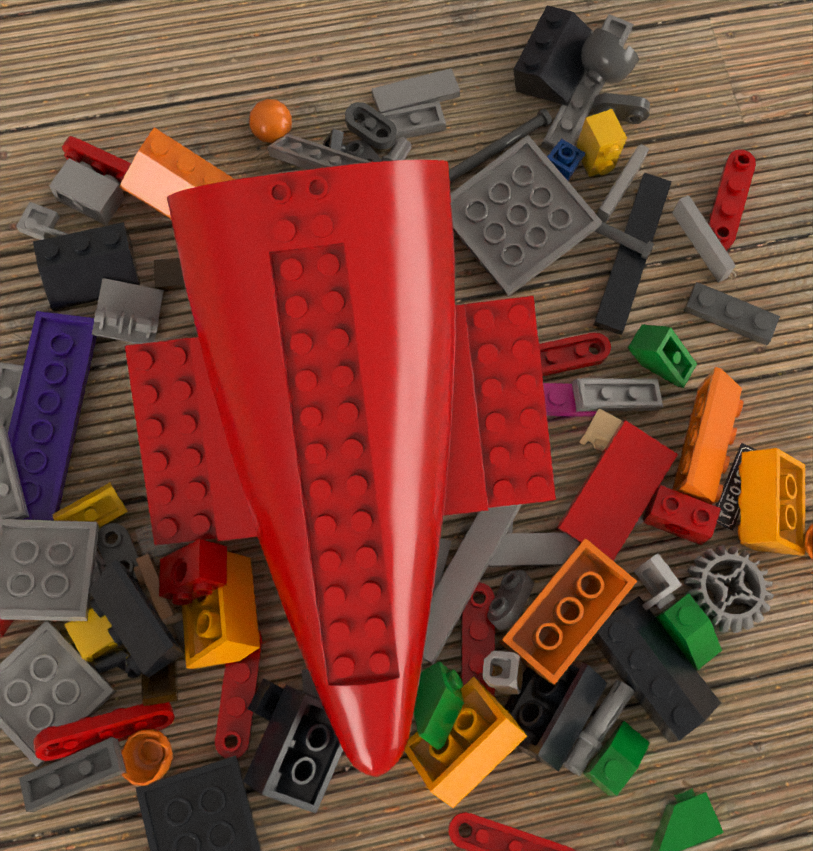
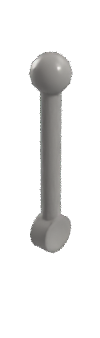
[24,218,68,236]

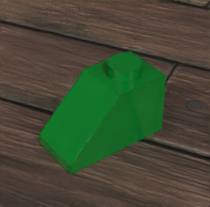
[628,324,697,388]
[656,593,722,671]
[414,661,464,750]
[583,720,650,796]
[650,788,724,851]

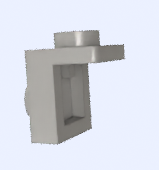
[634,553,682,610]

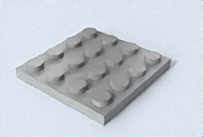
[451,135,602,297]

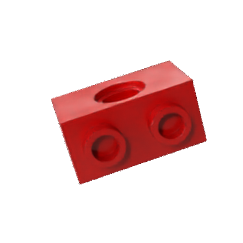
[643,485,721,545]
[159,539,227,605]

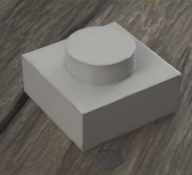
[16,202,60,240]

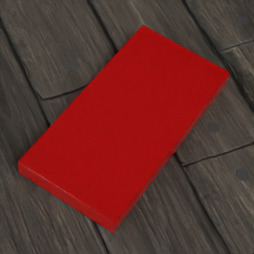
[557,420,678,561]

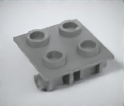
[92,278,164,344]

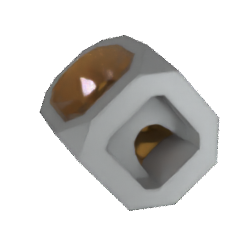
[482,651,523,695]

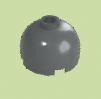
[580,28,639,85]

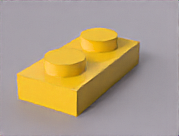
[52,482,128,528]

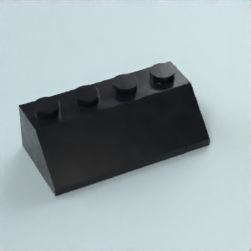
[592,596,721,743]

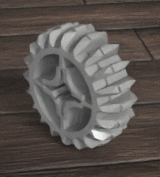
[684,546,774,633]

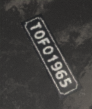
[716,443,757,531]

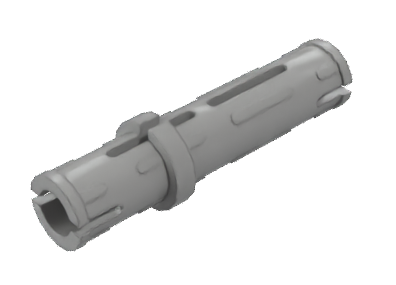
[563,680,634,776]

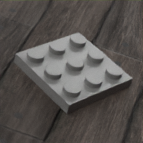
[0,519,99,621]
[0,620,117,767]

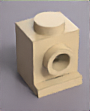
[579,408,622,453]

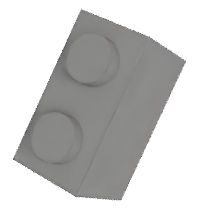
[49,158,125,225]

